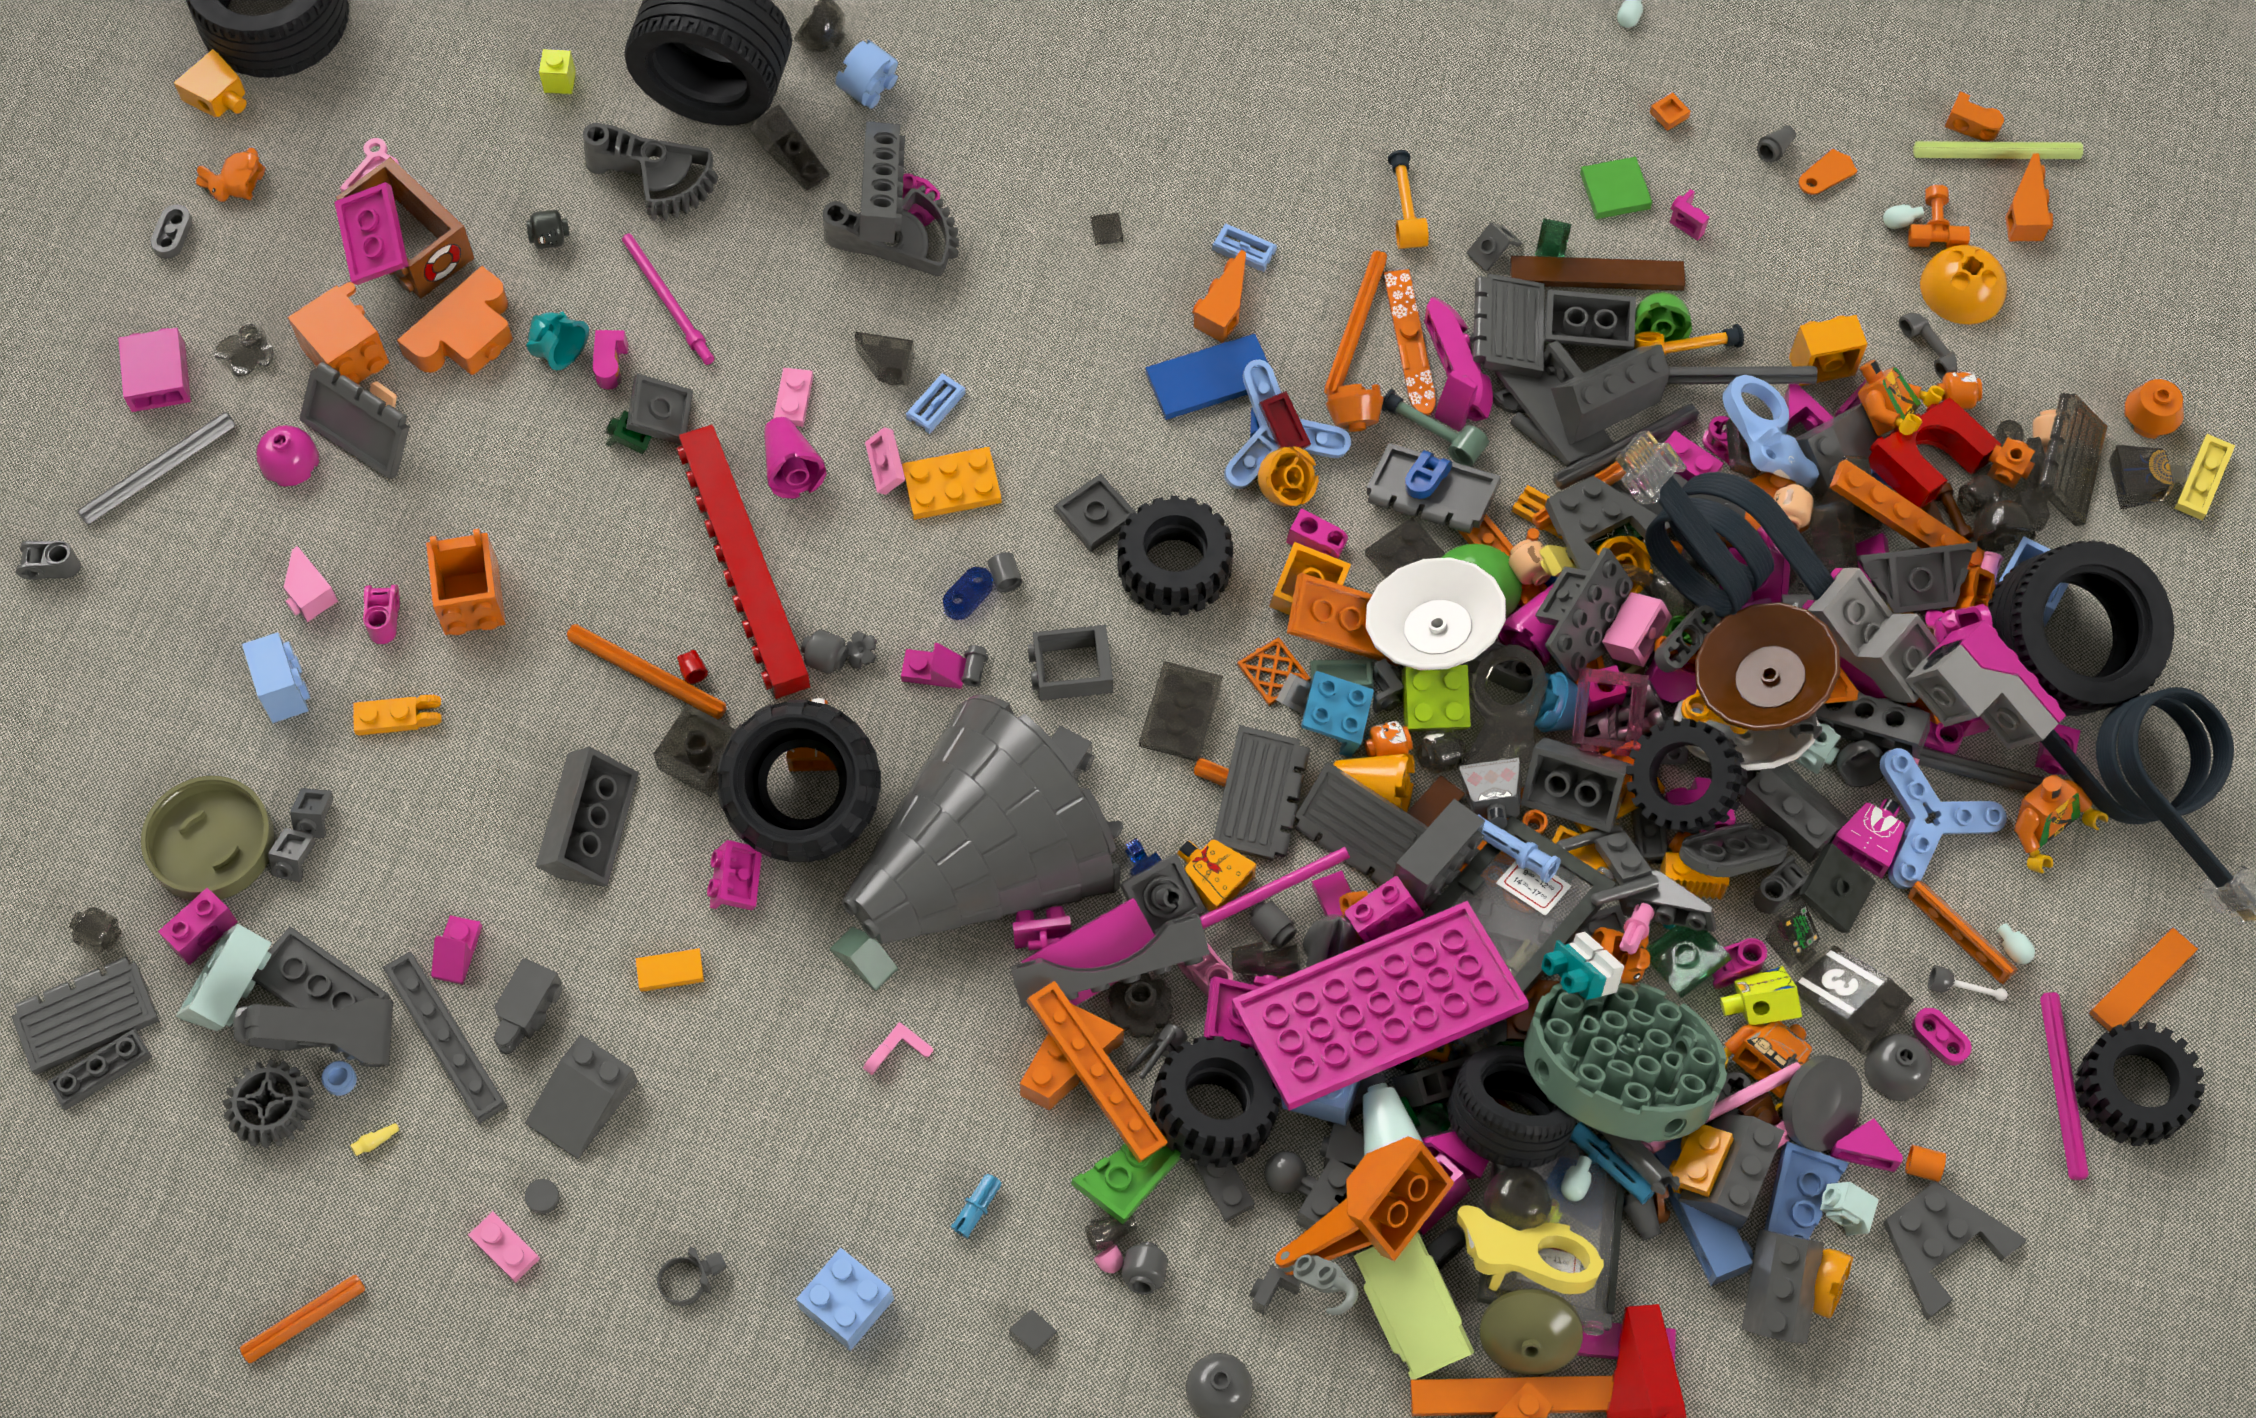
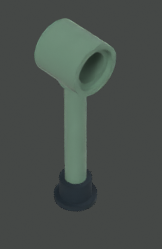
[1381,389,1489,467]

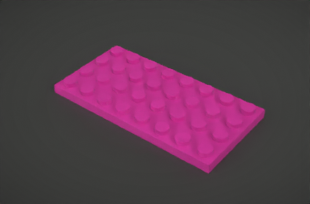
[1232,901,1529,1111]

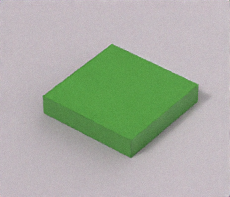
[1580,156,1652,219]

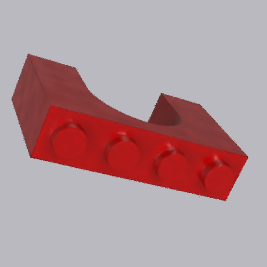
[1865,397,2002,509]

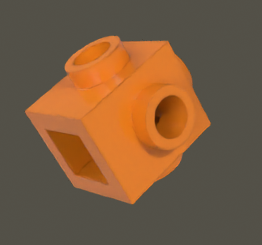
[1987,437,2035,489]

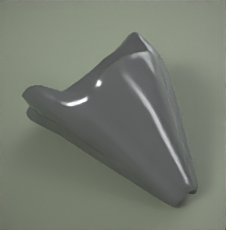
[1303,914,1365,967]

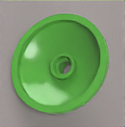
[1442,544,1522,618]

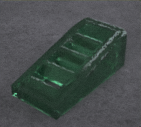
[1535,218,1572,257]

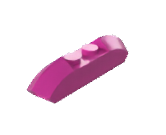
[1424,297,1493,421]

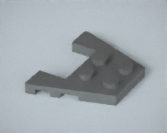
[1545,476,1671,571]
[1883,1181,2027,1320]

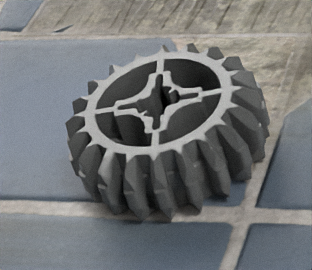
[223,1059,315,1149]

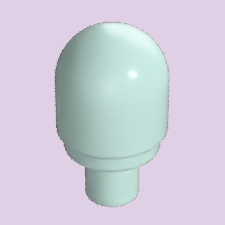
[1617,0,1643,28]
[1883,204,1924,229]
[1996,923,2035,964]
[1561,1156,1592,1201]

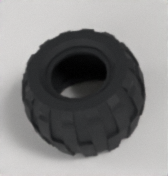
[717,700,881,863]

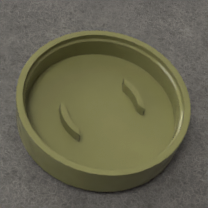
[141,776,275,901]

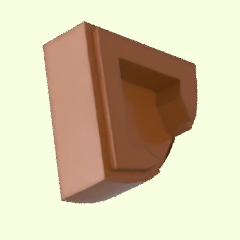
[1653,1186,1670,1223]

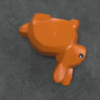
[196,147,265,202]

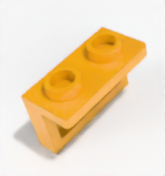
[1669,1124,1734,1197]

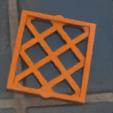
[1237,637,1311,706]

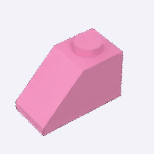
[284,546,338,622]

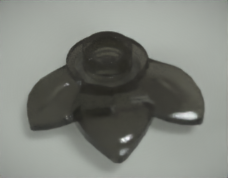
[214,324,274,377]

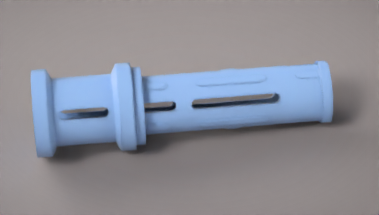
[1478,815,1561,883]

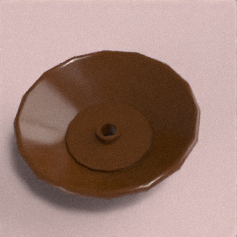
[1695,602,1840,732]

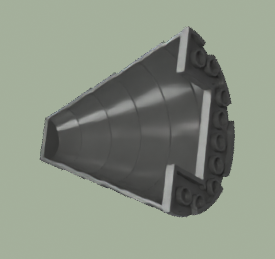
[841,694,1120,944]

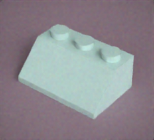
[176,924,272,1031]

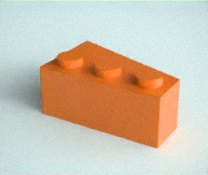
[1020,1004,1124,1110]

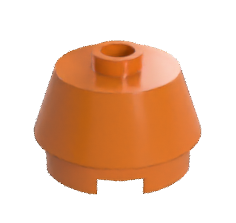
[2124,379,2184,439]
[1325,384,1384,432]

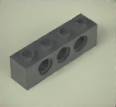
[1816,691,1931,759]

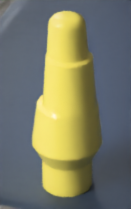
[350,1123,399,1156]

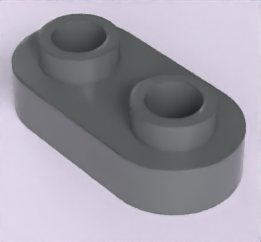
[151,204,192,259]

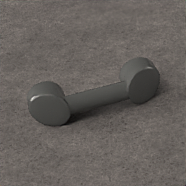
[1899,312,1957,380]

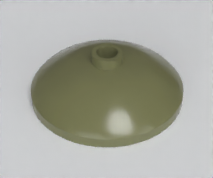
[1480,1289,1583,1375]

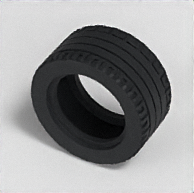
[186,0,349,78]
[624,0,793,126]
[1988,540,2175,717]

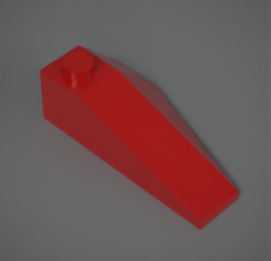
[1606,1304,1686,1418]

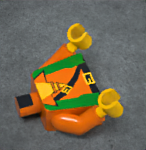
[1858,360,1945,436]
[2014,775,2108,874]

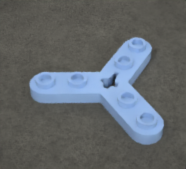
[1224,359,1351,489]
[1880,748,2007,889]

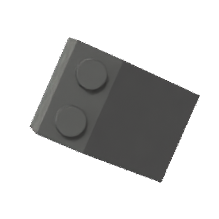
[1795,403,1881,494]
[525,1034,638,1159]

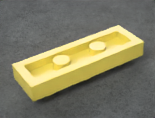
[2174,434,2235,521]

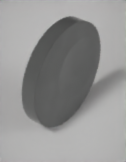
[1783,1055,1862,1151]

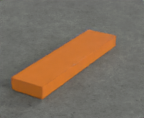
[2089,928,2198,1032]

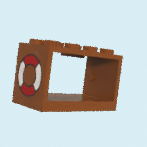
[336,157,474,299]

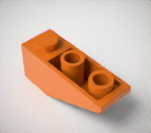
[2005,153,2053,241]
[1192,250,1246,343]

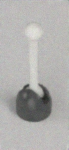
[1928,965,2008,1001]

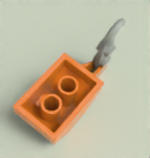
[1275,1136,1454,1316]

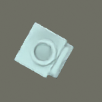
[1820,1181,1879,1236]

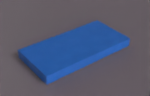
[1145,334,1269,420]

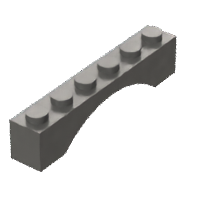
[1010,913,1210,1011]

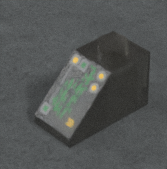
[1765,898,1820,968]

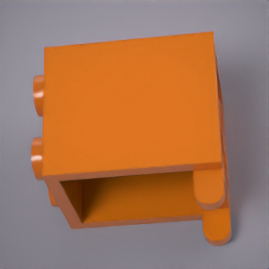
[288,282,389,384]
[426,528,506,635]

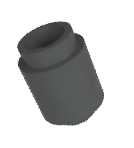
[1250,901,1297,948]

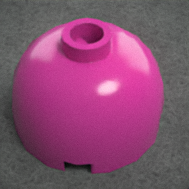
[256,425,319,487]

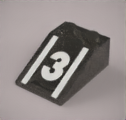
[1794,945,1914,1055]

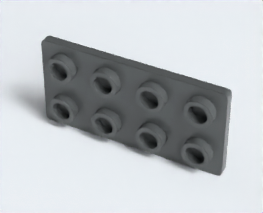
[1535,548,1633,681]

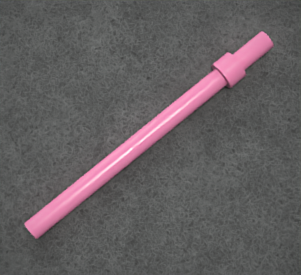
[1626,1062,1801,1163]

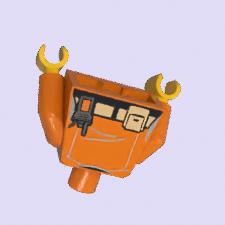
[1724,1021,1812,1111]

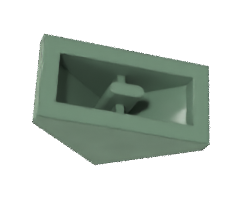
[830,927,898,992]

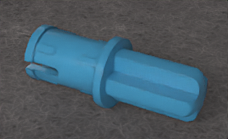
[950,1174,1002,1239]

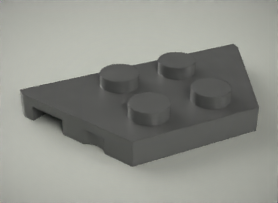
[1857,542,1977,613]

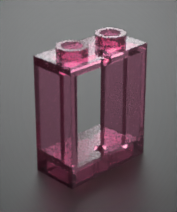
[1571,668,1648,756]

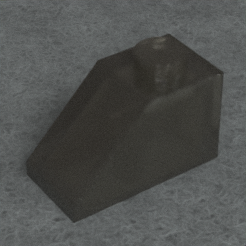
[855,332,915,386]

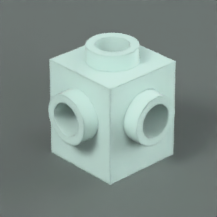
[1795,722,1841,774]

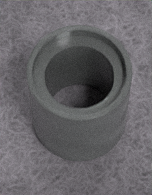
[988,552,1023,592]

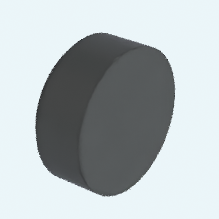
[525,1179,560,1214]

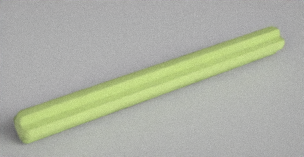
[1913,141,2084,159]

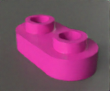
[1912,1008,1972,1066]

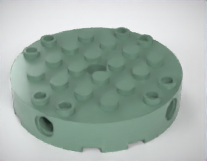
[1524,979,1728,1143]

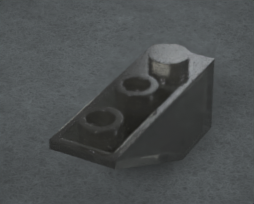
[750,105,830,191]

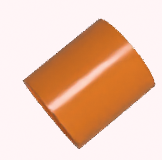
[1905,1145,1946,1182]

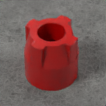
[677,650,708,684]

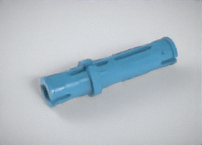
[1570,1122,1655,1205]

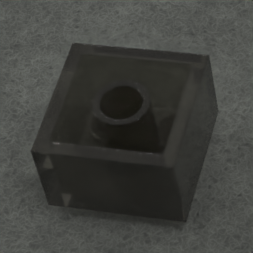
[653,704,736,797]

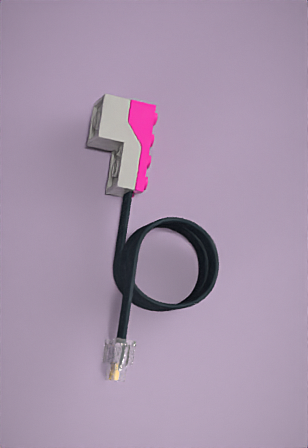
[1615,431,1939,703]
[1905,620,2256,925]

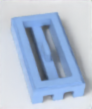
[1212,223,1277,272]
[906,373,966,434]

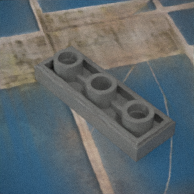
[47,1028,152,1111]

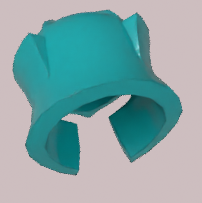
[526,311,589,371]

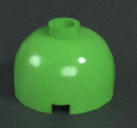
[1635,292,1692,342]

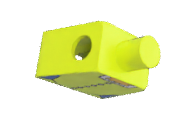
[1720,966,1802,1025]

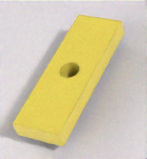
[1539,545,1576,577]

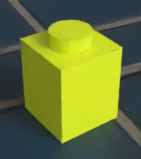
[539,49,576,94]

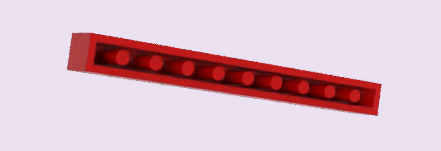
[676,424,811,699]

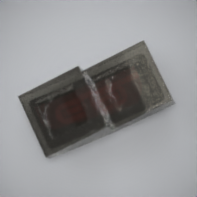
[1231,941,1301,976]

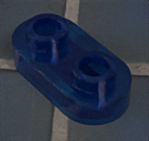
[943,567,993,620]

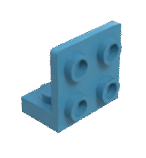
[1301,671,1374,758]

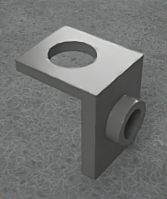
[1467,222,1523,271]

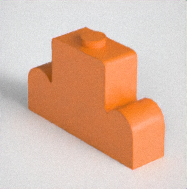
[397,266,513,375]

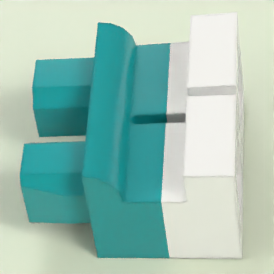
[1541,932,1624,1000]

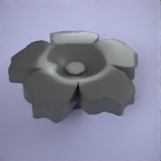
[846,631,877,669]

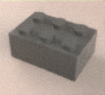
[1393,799,1485,911]

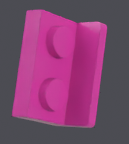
[707,840,762,911]
[1345,876,1425,943]

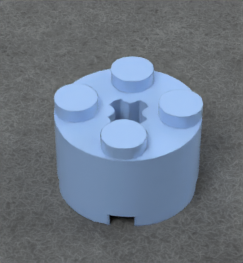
[836,40,898,109]

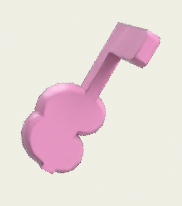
[863,1022,933,1075]

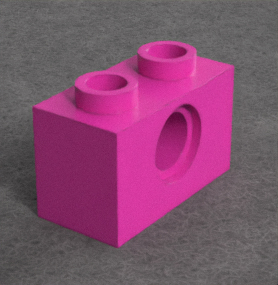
[158,888,238,965]

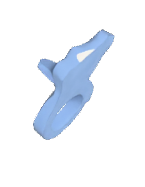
[1722,375,1819,487]

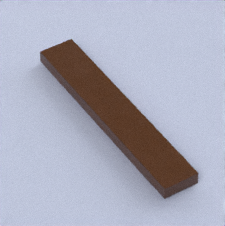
[1510,256,1685,291]

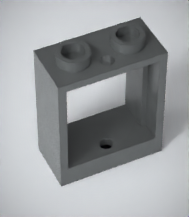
[1027,625,1113,701]

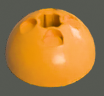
[1920,245,2007,324]

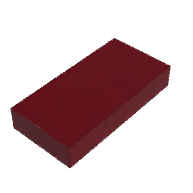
[1258,391,1311,449]

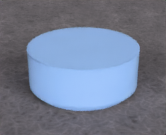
[321,1061,357,1096]

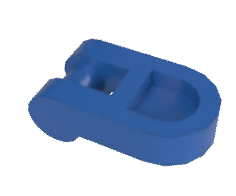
[1405,450,1452,499]

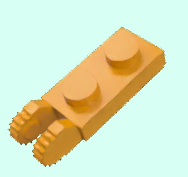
[353,694,442,736]

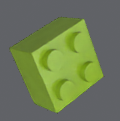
[1402,665,1471,732]

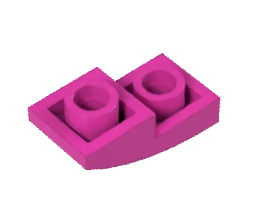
[1435,370,1478,432]

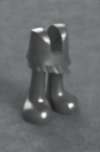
[1577,680,1668,754]

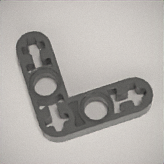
[1654,605,1722,673]

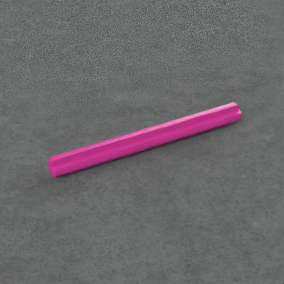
[2040,992,2089,1180]

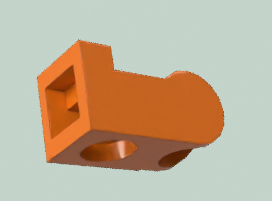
[1945,91,2004,142]

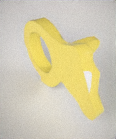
[1457,1205,1604,1295]

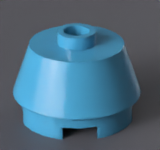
[1526,672,1585,732]

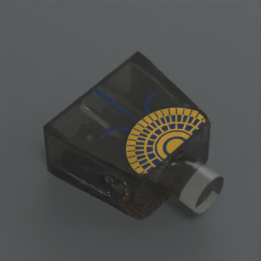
[2109,445,2187,509]

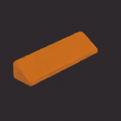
[1908,881,2018,984]

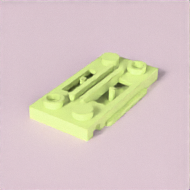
[1354,1232,1474,1380]

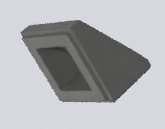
[1009,1309,1057,1357]

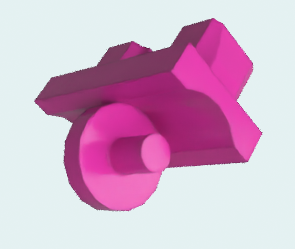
[1012,906,1071,951]

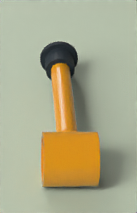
[1388,150,1429,249]
[1634,324,1744,356]

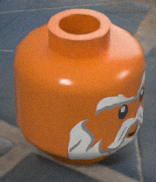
[1936,371,1982,410]
[1364,721,1413,757]

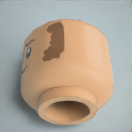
[1774,484,1814,530]
[1509,539,1551,586]

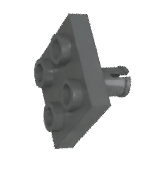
[1119,854,1206,935]

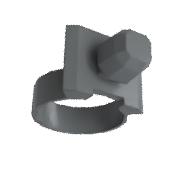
[657,1246,727,1307]

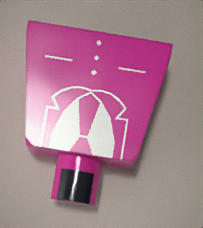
[1832,799,1905,879]

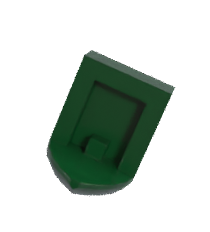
[1416,1102,1451,1138]

